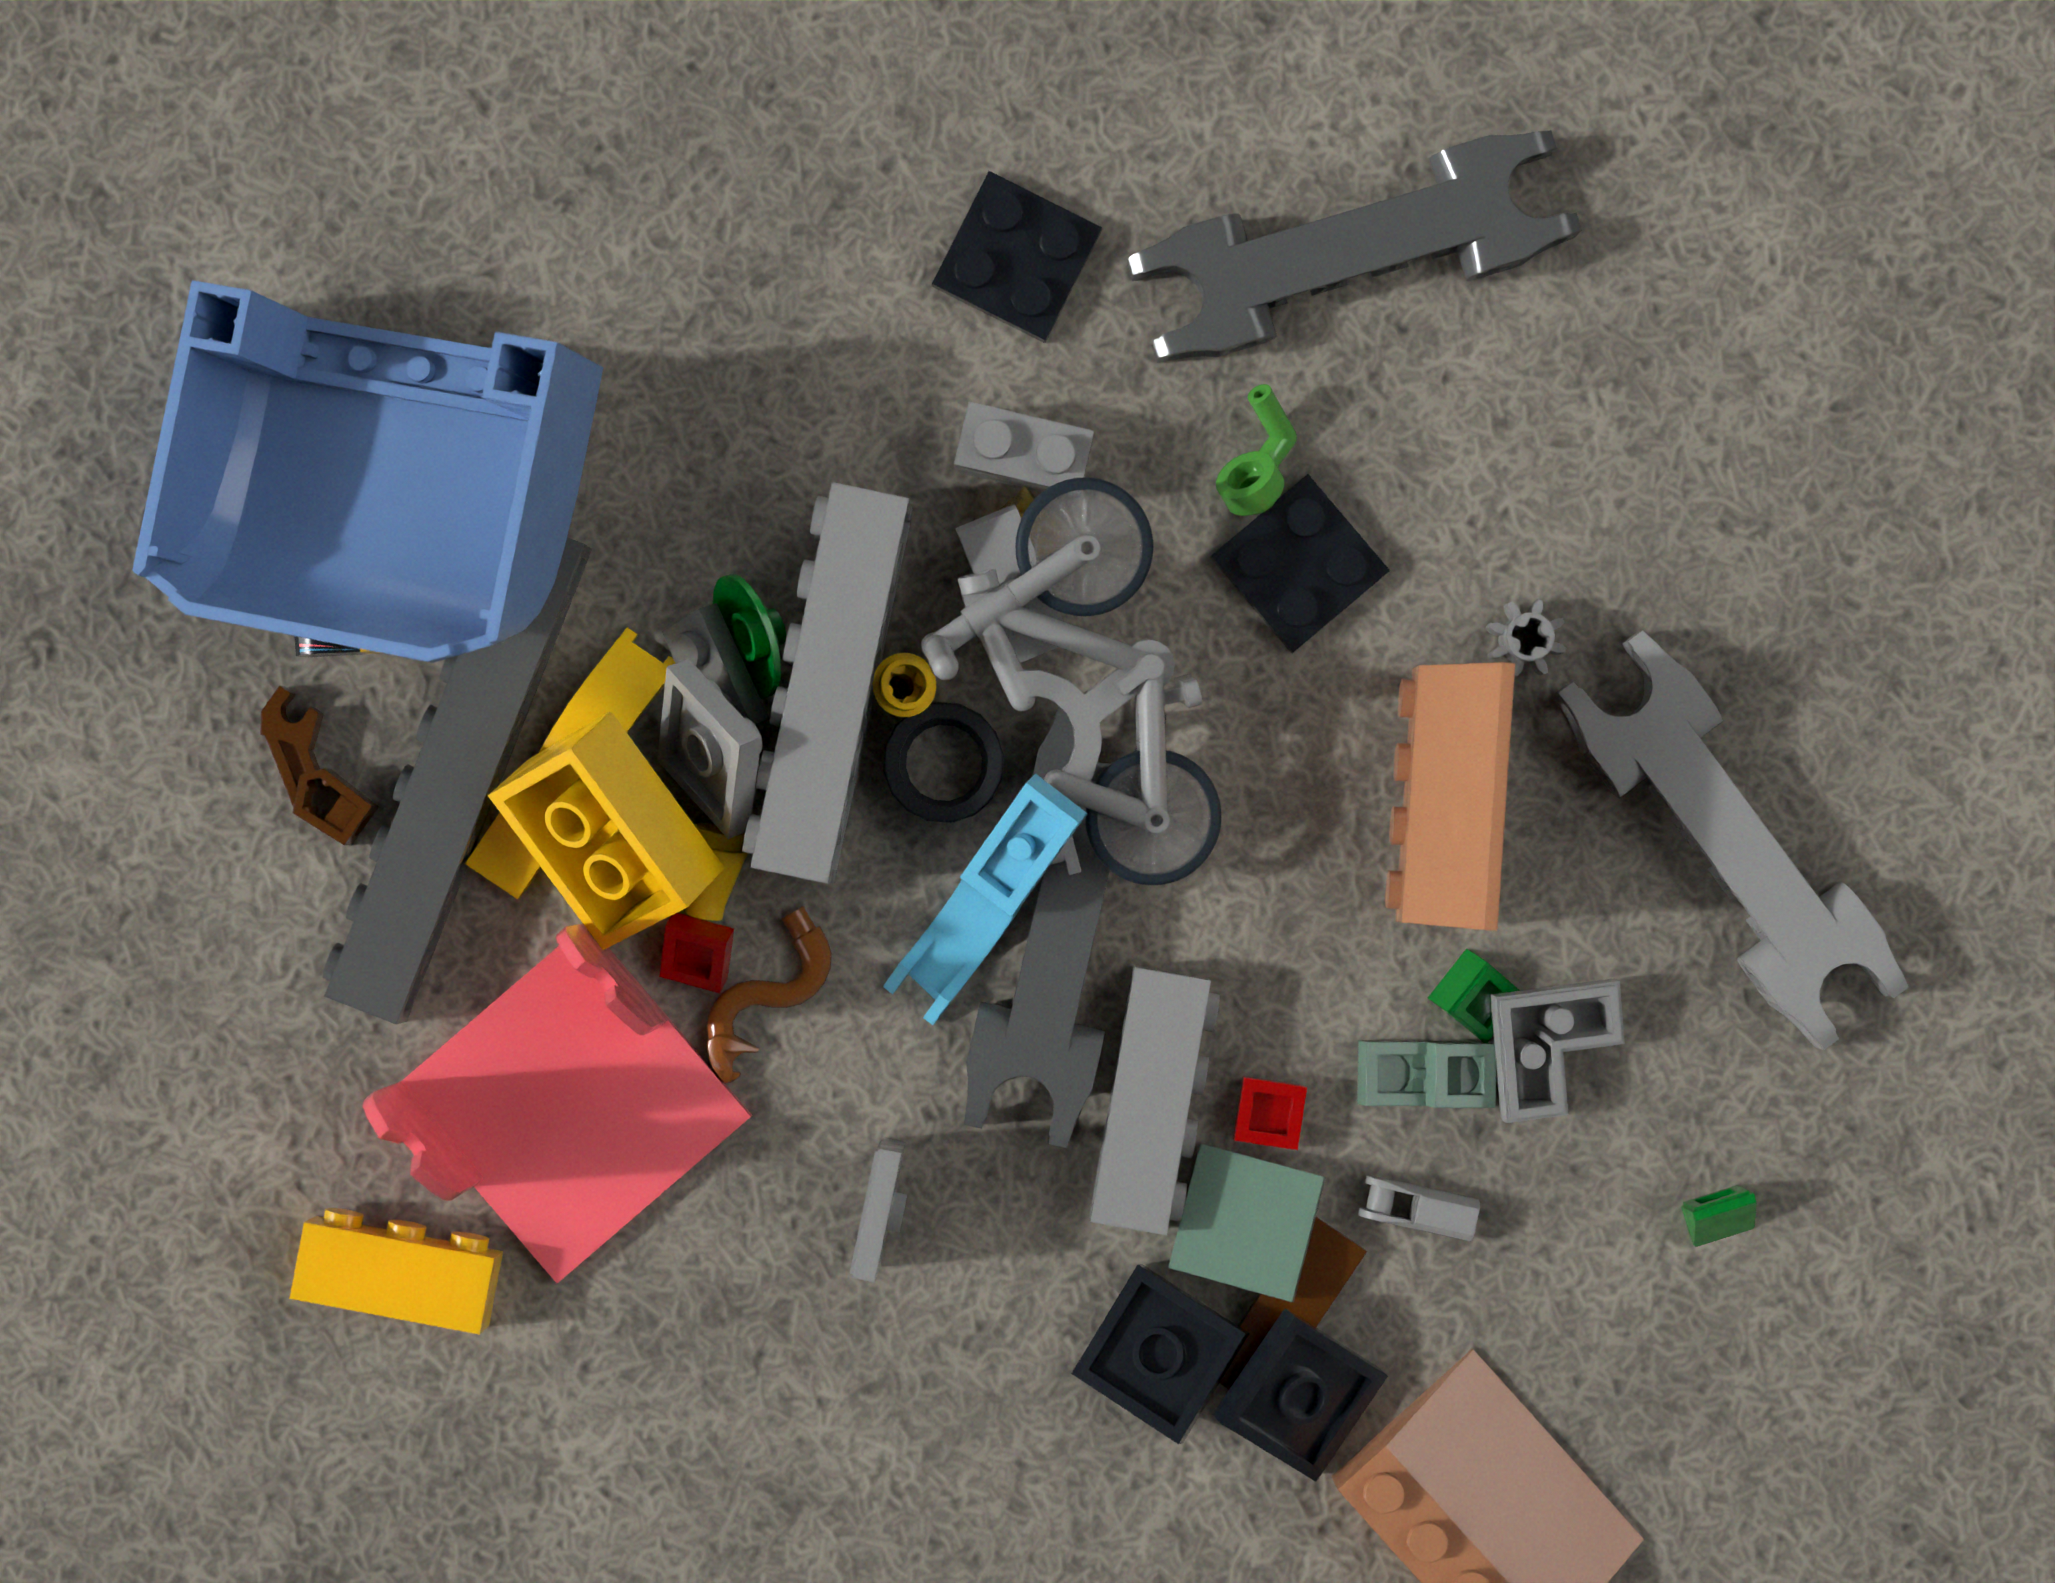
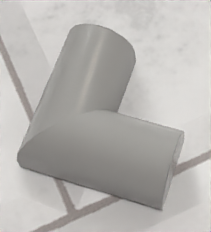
[1490,978,1625,1123]

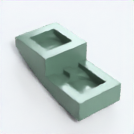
[1357,1040,1496,1108]

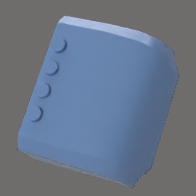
[132,280,603,663]

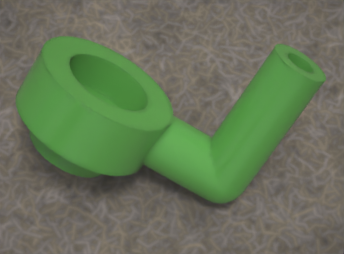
[1216,384,1297,516]

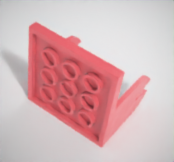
[362,924,752,1283]

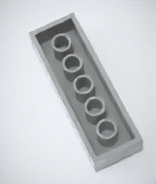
[743,482,913,884]

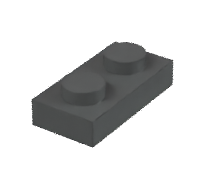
[662,603,770,726]

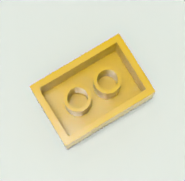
[488,711,725,950]

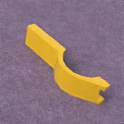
[465,627,675,899]

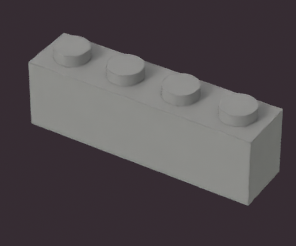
[1089,965,1220,1235]

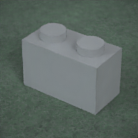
[954,401,1094,501]

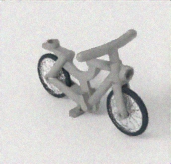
[921,477,1222,885]

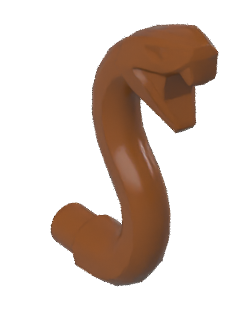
[707,906,832,1083]

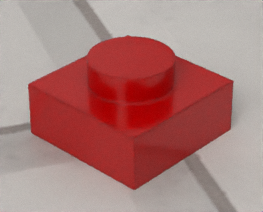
[659,913,734,994]
[1233,1076,1307,1150]

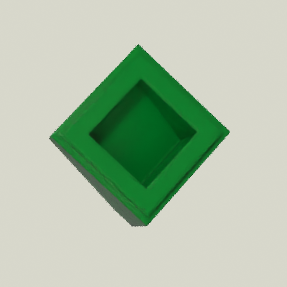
[1428,948,1520,1043]
[1681,1185,1757,1247]

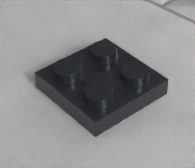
[932,171,1102,343]
[1210,474,1390,653]
[1071,1264,1250,1444]
[1212,1308,1388,1482]

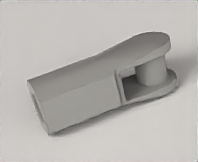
[1358,1175,1480,1242]

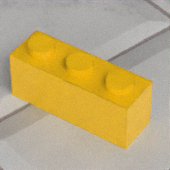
[289,1208,503,1335]

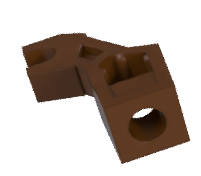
[260,685,379,846]

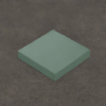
[1168,1144,1326,1302]

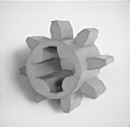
[1486,599,1567,677]

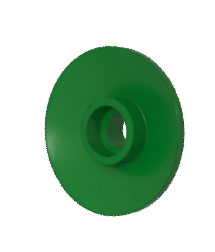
[713,574,786,699]

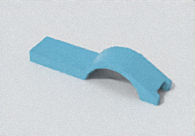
[883,773,1088,1025]

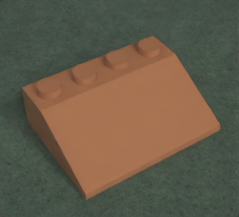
[1385,662,1515,931]
[1331,1348,1644,1583]

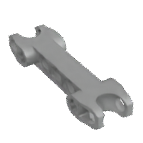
[1553,631,1908,1050]

